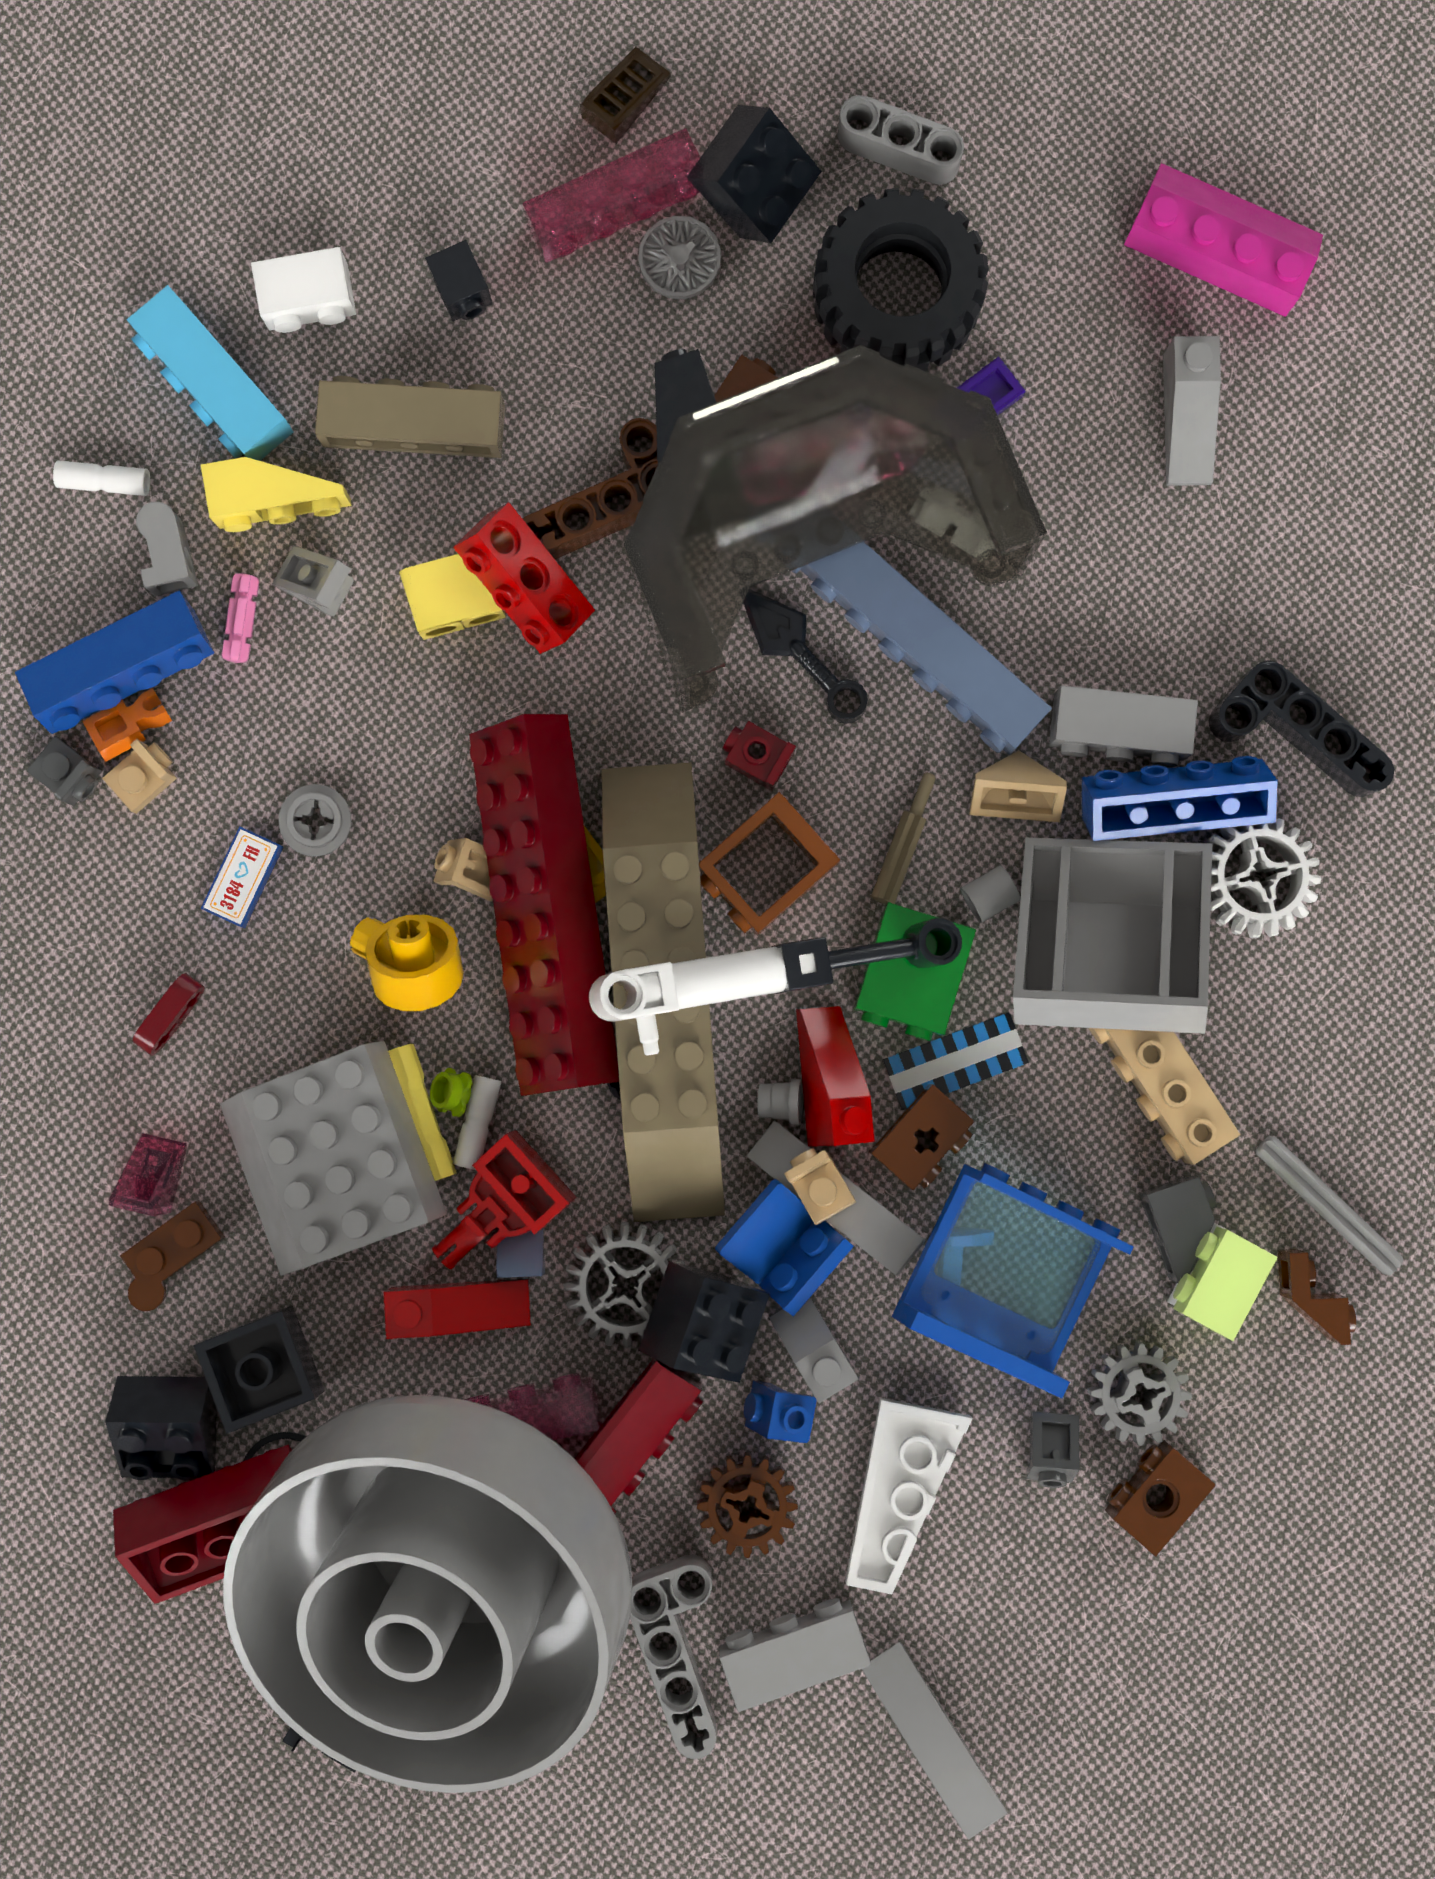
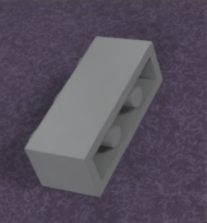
[1049,685,1198,767]
[719,1598,871,1712]

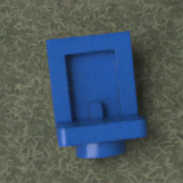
[744,1380,817,1443]

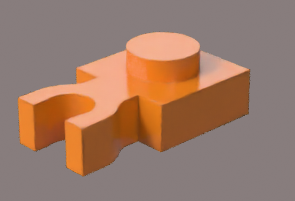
[82,688,172,762]

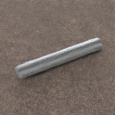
[1255,1136,1404,1276]

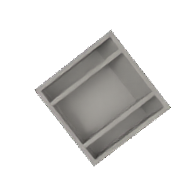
[1013,837,1212,1034]
[220,1041,447,1276]

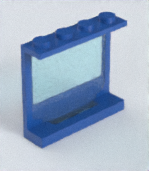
[891,1163,1134,1398]

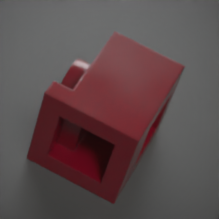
[722,721,796,791]

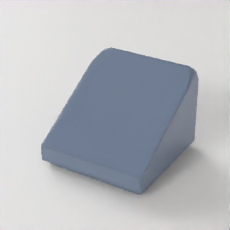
[496,1228,545,1278]

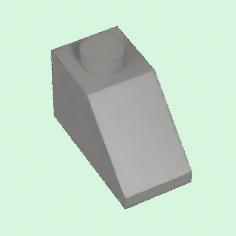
[769,1297,859,1403]

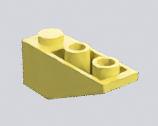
[201,457,352,532]

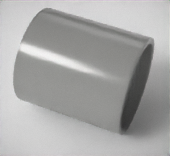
[960,865,1021,923]

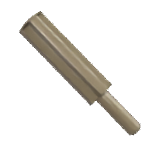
[870,772,936,905]

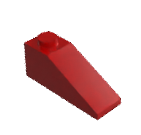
[796,1006,875,1146]
[384,1279,531,1339]

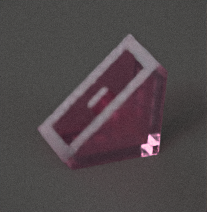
[109,1133,187,1216]

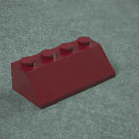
[574,1358,703,1514]
[113,1444,292,1604]

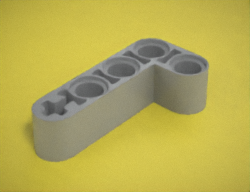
[630,1554,716,1760]

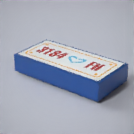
[201,826,283,928]

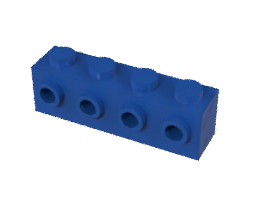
[15,590,214,734]
[1082,756,1278,841]

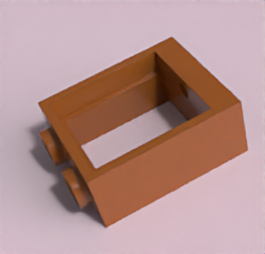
[699,792,840,936]

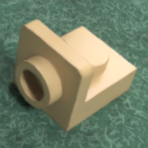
[102,739,177,814]
[434,838,493,901]
[784,1148,857,1225]

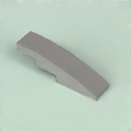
[746,1120,926,1277]
[862,1642,1008,1840]

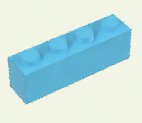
[126,285,294,461]

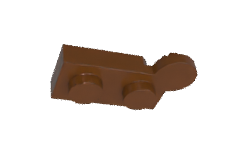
[120,1200,225,1311]

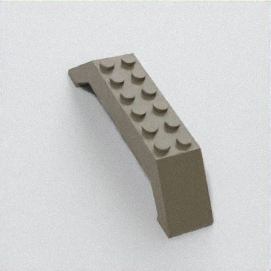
[601,762,725,1222]

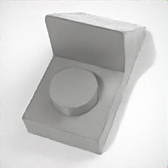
[272,545,354,617]

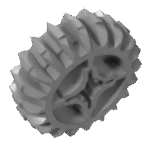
[563,1222,685,1348]

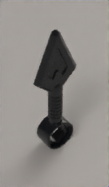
[740,588,868,724]

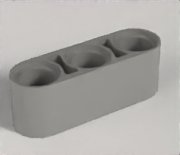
[837,95,964,185]

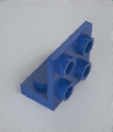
[715,1179,854,1317]

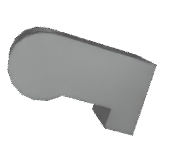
[136,502,198,596]

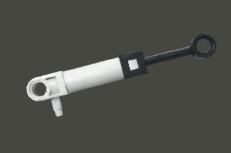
[589,918,962,1056]

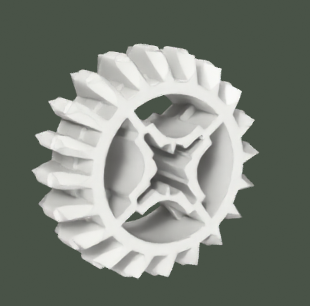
[1207,818,1322,938]

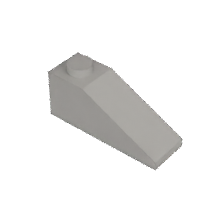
[1163,336,1221,486]

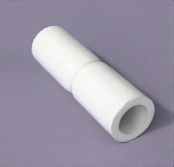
[53,460,150,496]
[452,1075,501,1170]

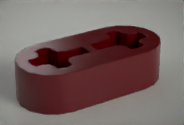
[132,973,205,1056]

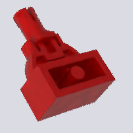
[432,1130,577,1270]

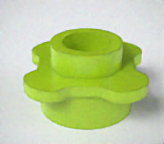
[430,1068,472,1117]

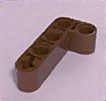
[522,418,659,559]

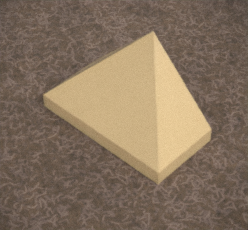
[970,751,1067,822]

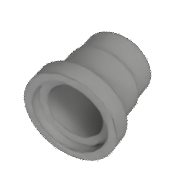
[757,1079,804,1125]

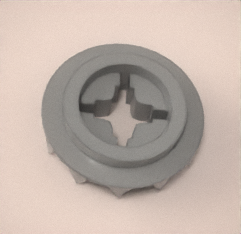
[279,784,353,857]

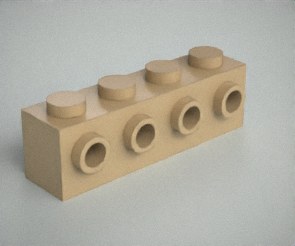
[1089,1028,1240,1165]

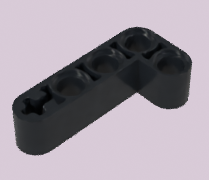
[1209,660,1395,797]

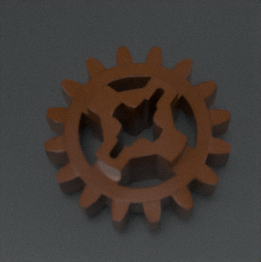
[697,1452,798,1558]

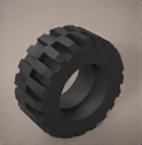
[813,188,989,377]

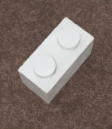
[251,247,356,333]

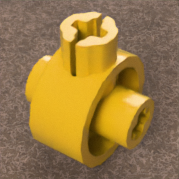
[350,915,464,1011]

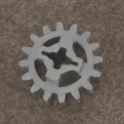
[1087,1341,1192,1446]

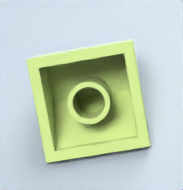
[1173,1226,1278,1341]

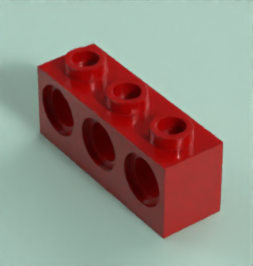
[453,502,595,654]

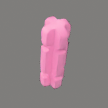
[221,573,259,663]

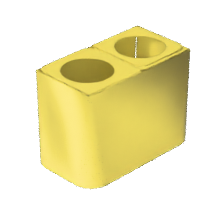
[399,554,506,640]

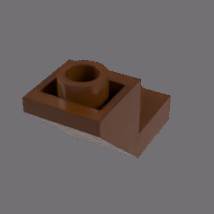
[1278,1249,1356,1345]

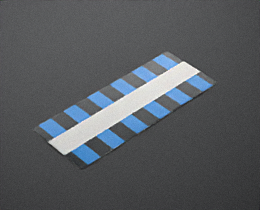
[883,1012,1029,1110]

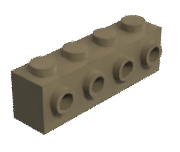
[315,376,505,458]

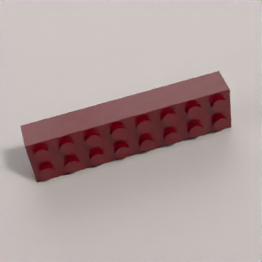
[469,714,619,1096]

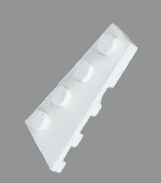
[845,1398,973,1594]

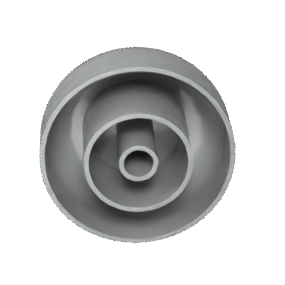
[223,1395,632,1793]

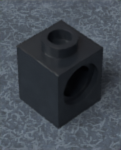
[425,240,493,322]

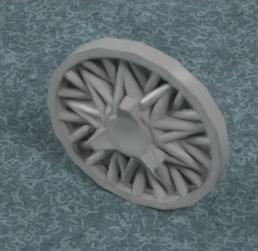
[638,216,721,300]

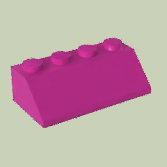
[1124,163,1323,317]

